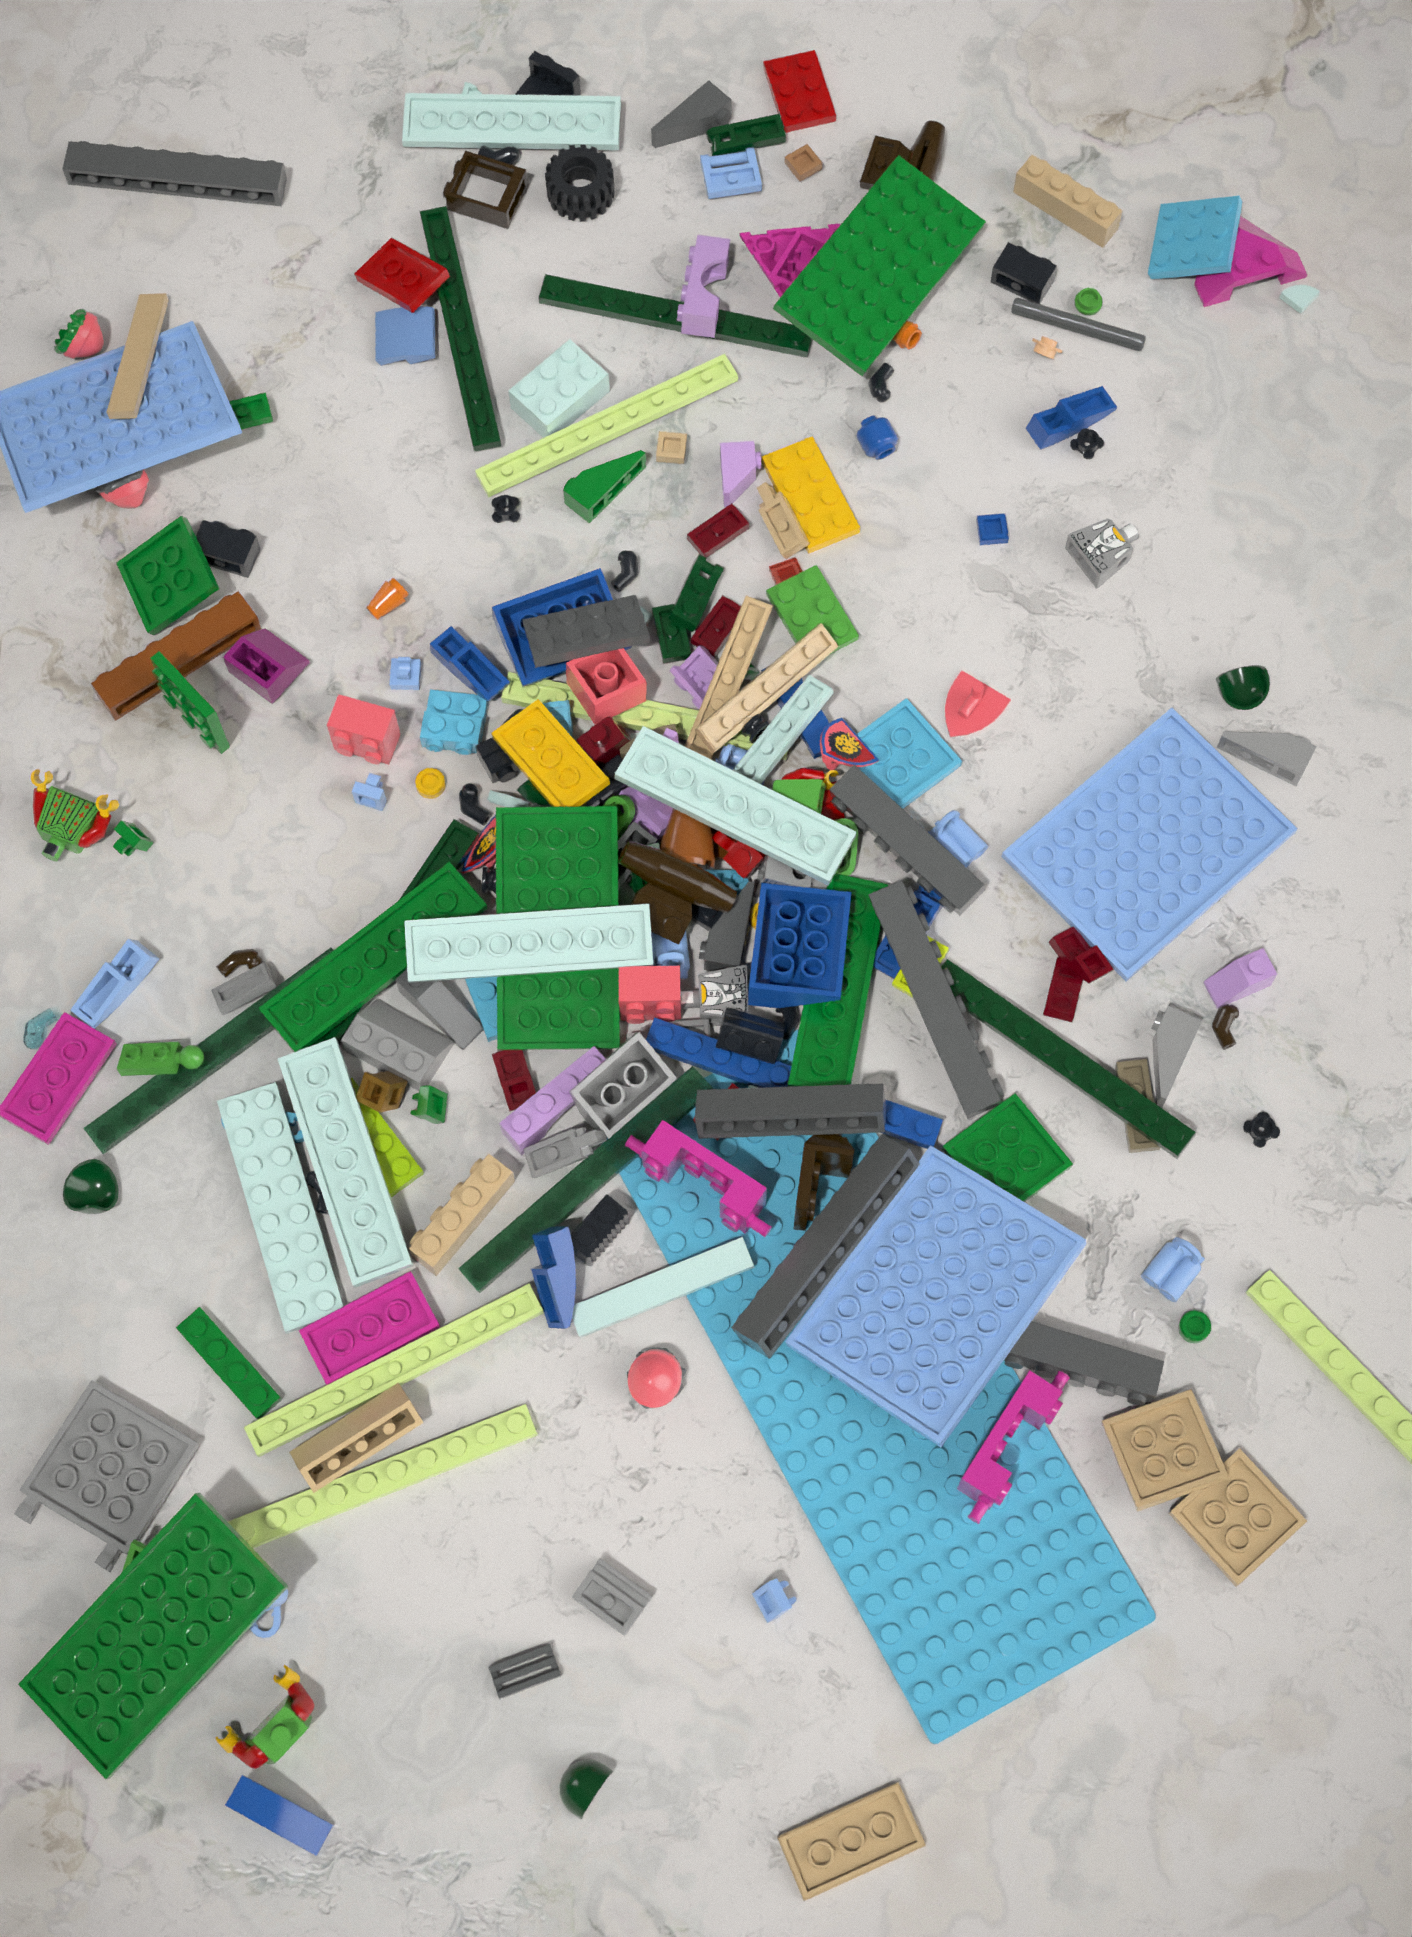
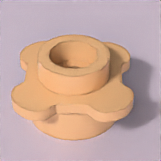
[1032,336,1062,359]

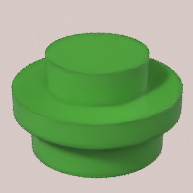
[1074,288,1102,315]

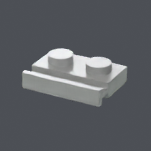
[572,1558,652,1636]

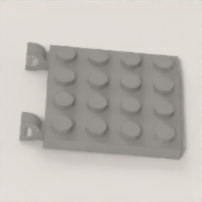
[14,1380,199,1572]

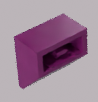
[223,628,310,704]

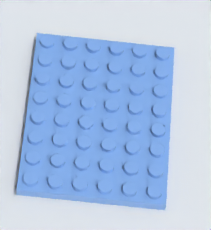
[0,321,242,513]
[1001,708,1297,982]
[785,1145,1087,1447]

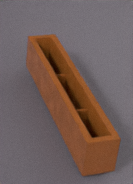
[91,591,261,721]

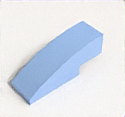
[71,939,159,1029]

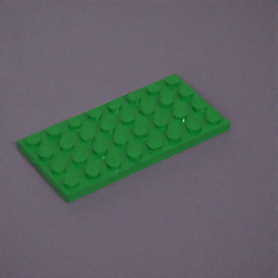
[773,155,986,376]
[496,806,620,1050]
[18,1493,289,1780]

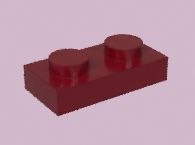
[687,503,749,558]
[691,595,741,658]

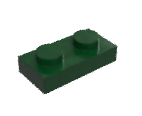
[652,604,691,664]

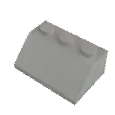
[341,999,454,1091]
[569,1031,677,1139]

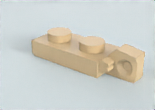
[757,482,810,559]

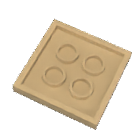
[1102,1389,1228,1512]
[1169,1448,1307,1587]

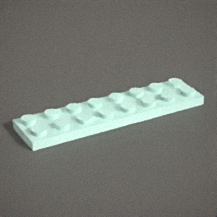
[402,93,621,150]
[615,726,856,885]
[404,904,653,983]
[278,1037,414,1288]
[217,1082,344,1334]

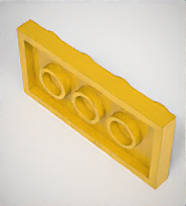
[761,436,860,554]
[491,699,610,807]

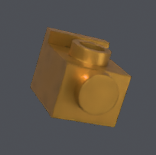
[356,1071,408,1113]

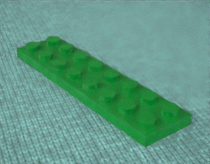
[258,862,488,1052]
[787,873,888,1087]

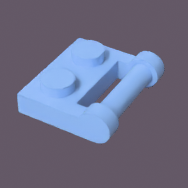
[700,147,762,199]

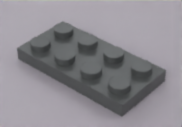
[522,595,650,668]

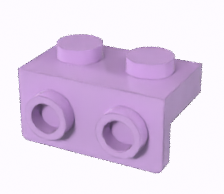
[670,646,718,709]
[619,786,673,843]

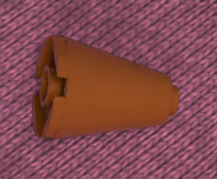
[659,808,715,870]

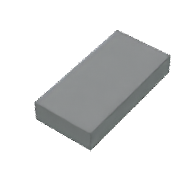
[211,962,277,1015]

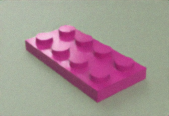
[0,1012,117,1145]
[299,1271,440,1385]

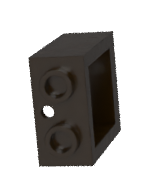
[443,150,528,229]

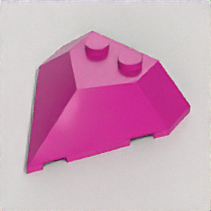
[1194,216,1308,307]
[739,223,841,297]

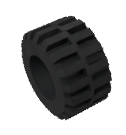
[545,144,615,222]

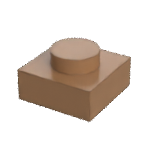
[785,144,823,182]

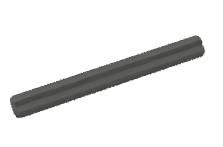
[1011,298,1146,351]

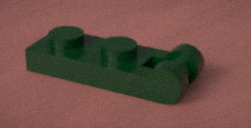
[706,114,786,156]
[668,554,724,632]

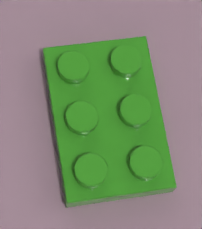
[766,565,859,655]

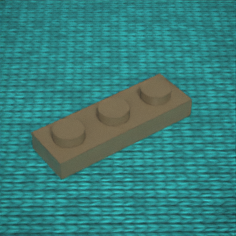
[1115,1059,1160,1153]

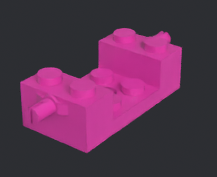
[625,1120,772,1237]
[957,1370,1070,1524]

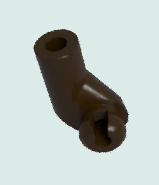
[216,949,263,978]
[1212,1004,1239,1050]

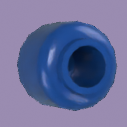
[856,415,898,460]

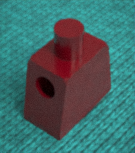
[576,716,632,768]

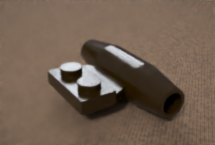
[860,121,945,190]
[618,841,737,945]

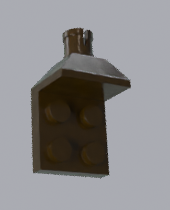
[793,1134,854,1231]

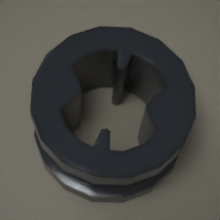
[742,714,770,744]
[482,867,496,894]

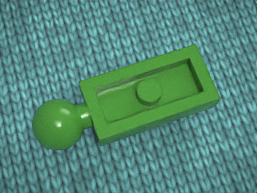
[116,1042,204,1076]

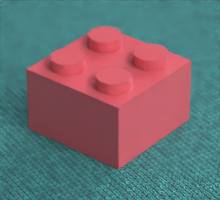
[566,648,647,725]
[327,694,401,765]
[619,966,681,1024]

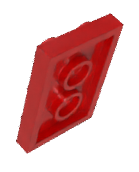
[763,50,836,133]
[354,237,450,313]

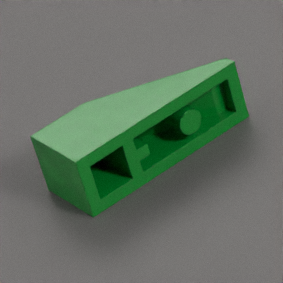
[563,450,646,524]

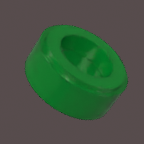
[1178,1310,1211,1344]

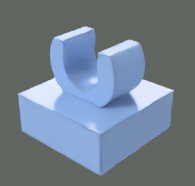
[389,657,421,690]
[352,773,387,811]
[752,1578,797,1623]

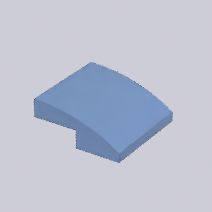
[375,307,435,366]

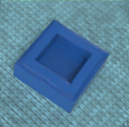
[976,513,1009,546]

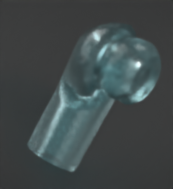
[23,1008,58,1049]

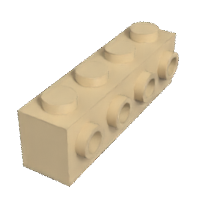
[1013,155,1123,248]
[409,1154,515,1276]
[289,1383,423,1493]

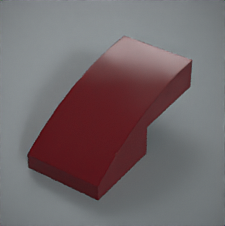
[1048,926,1114,984]
[1043,957,1083,1023]
[492,1050,536,1112]

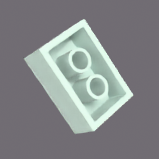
[508,339,610,438]

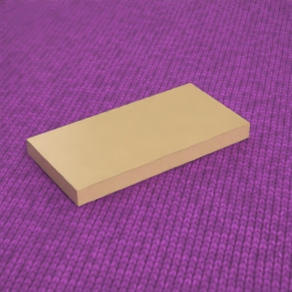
[777,1782,926,1901]

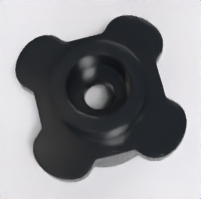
[1070,428,1104,459]
[491,495,520,523]
[1243,1112,1280,1148]

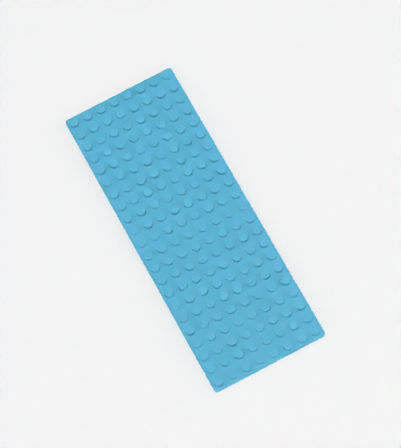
[602,1030,1156,1744]

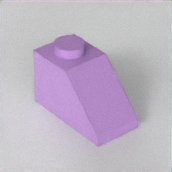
[720,441,761,507]
[1203,948,1277,1009]

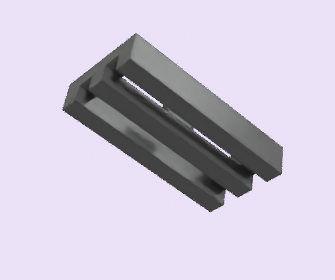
[488,1644,561,1699]

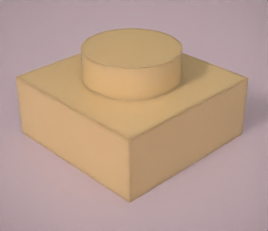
[656,431,687,464]

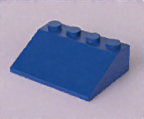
[492,568,632,687]
[748,883,851,1008]

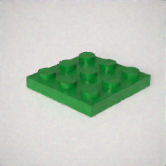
[116,516,220,635]
[150,651,230,754]
[942,1093,1073,1202]

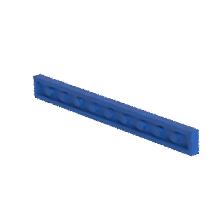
[646,1018,943,1149]

